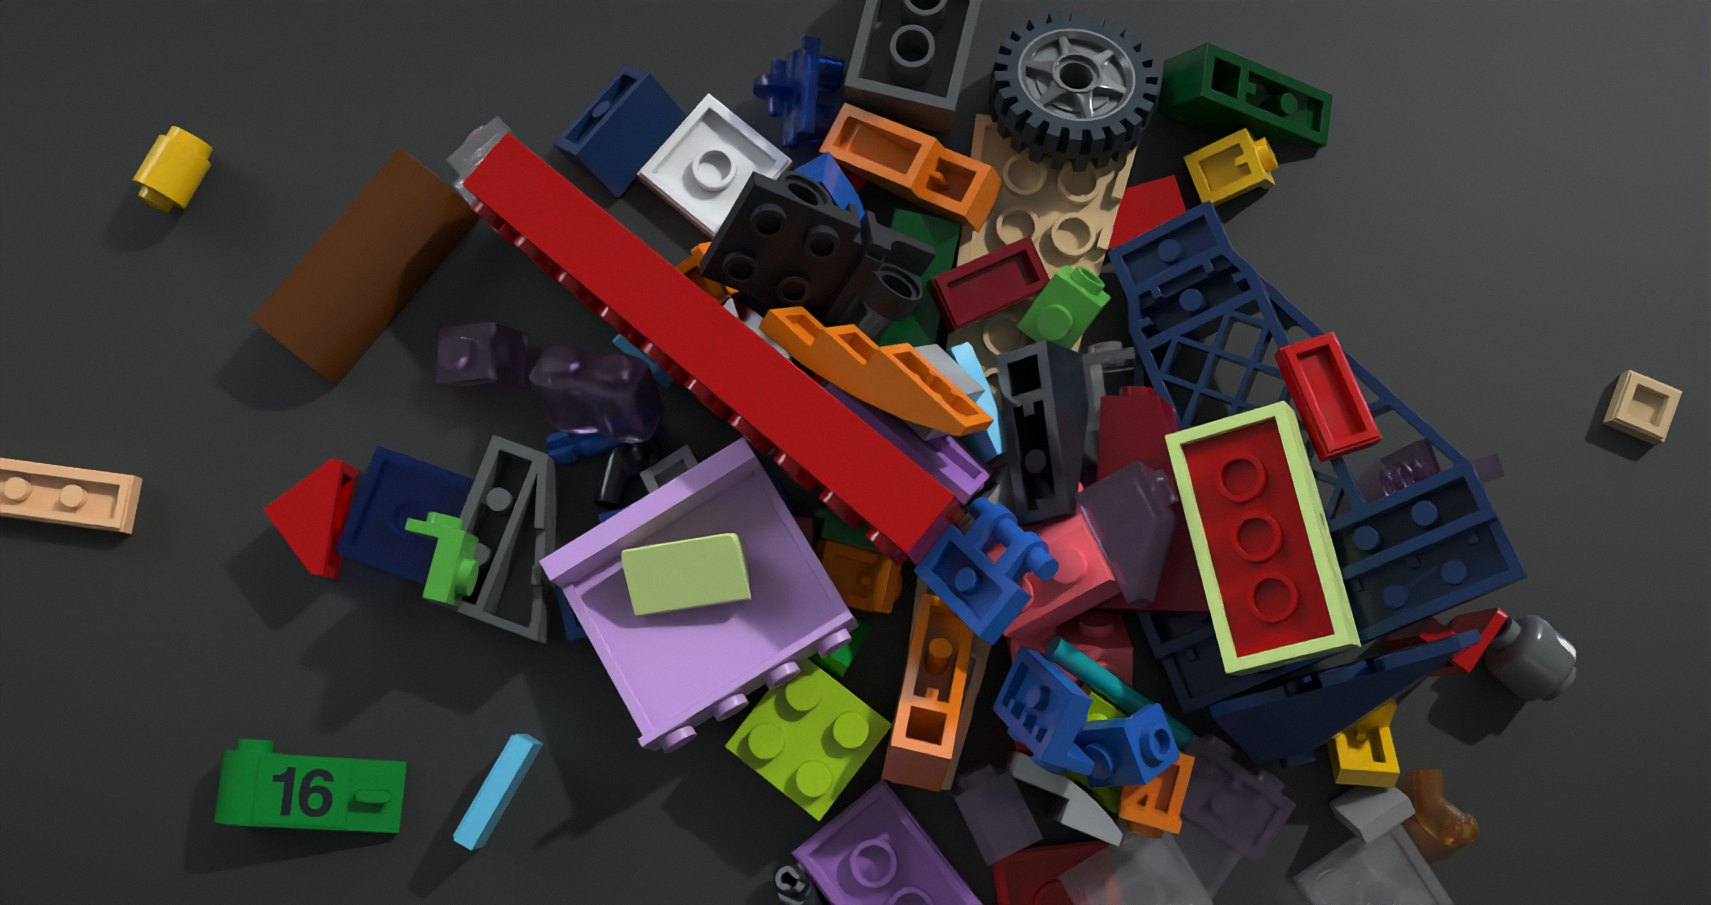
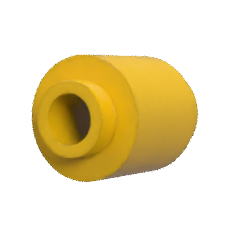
[132,126,213,214]

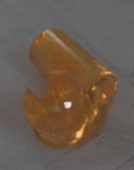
[1412,768,1479,848]

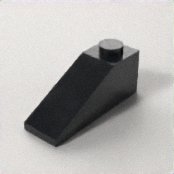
[996,340,1089,527]

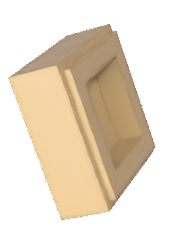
[1603,370,1682,445]

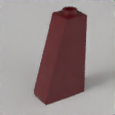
[1093,386,1211,615]

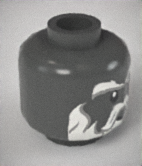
[1484,615,1577,701]

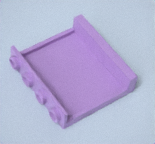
[539,437,859,753]

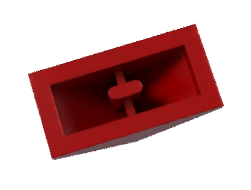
[263,459,358,580]

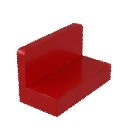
[1381,607,1508,677]

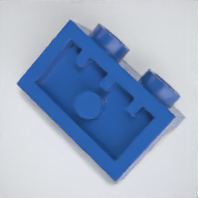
[992,645,1095,776]

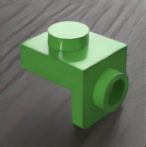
[1016,264,1111,349]
[404,512,479,607]

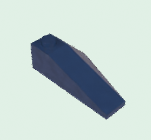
[1209,628,1482,769]

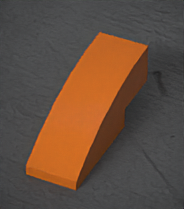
[819,103,1004,233]

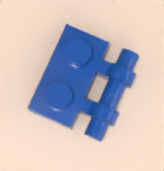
[913,497,1059,645]

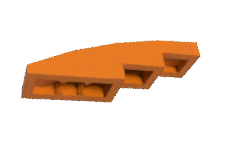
[758,306,994,437]

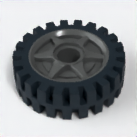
[989,11,1159,172]

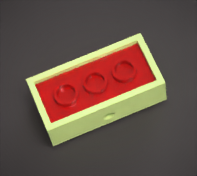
[1165,401,1361,676]

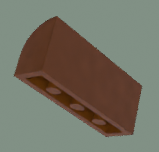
[251,147,481,386]

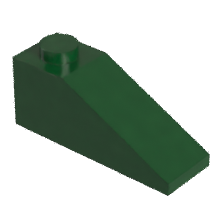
[1157,42,1333,149]

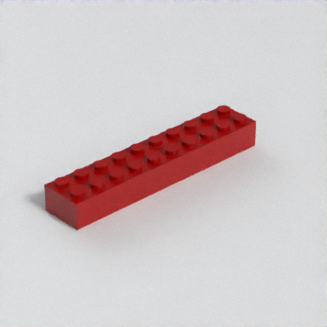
[462,131,964,567]

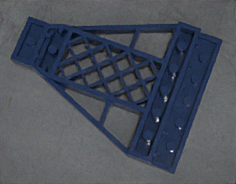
[1107,200,1528,715]

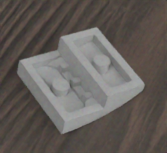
[1001,751,1123,847]

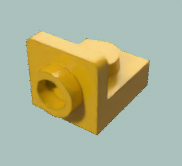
[1183,128,1278,206]

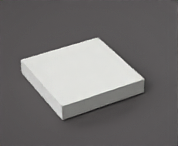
[637,93,793,240]

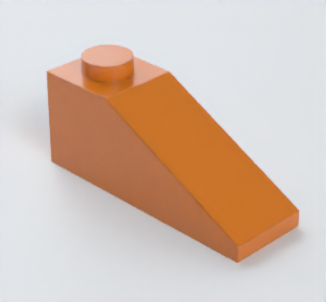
[881,593,974,792]

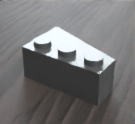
[426,435,559,645]

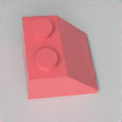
[987,482,1131,641]

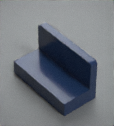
[553,64,687,197]

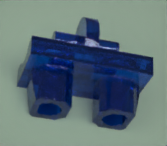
[753,35,845,150]

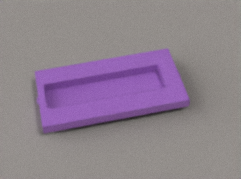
[824,382,995,506]

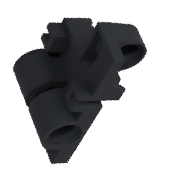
[700,171,936,328]

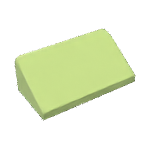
[621,533,751,617]

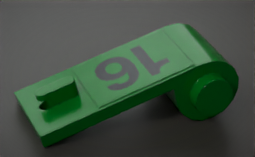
[214,739,407,833]

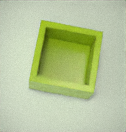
[725,658,892,821]

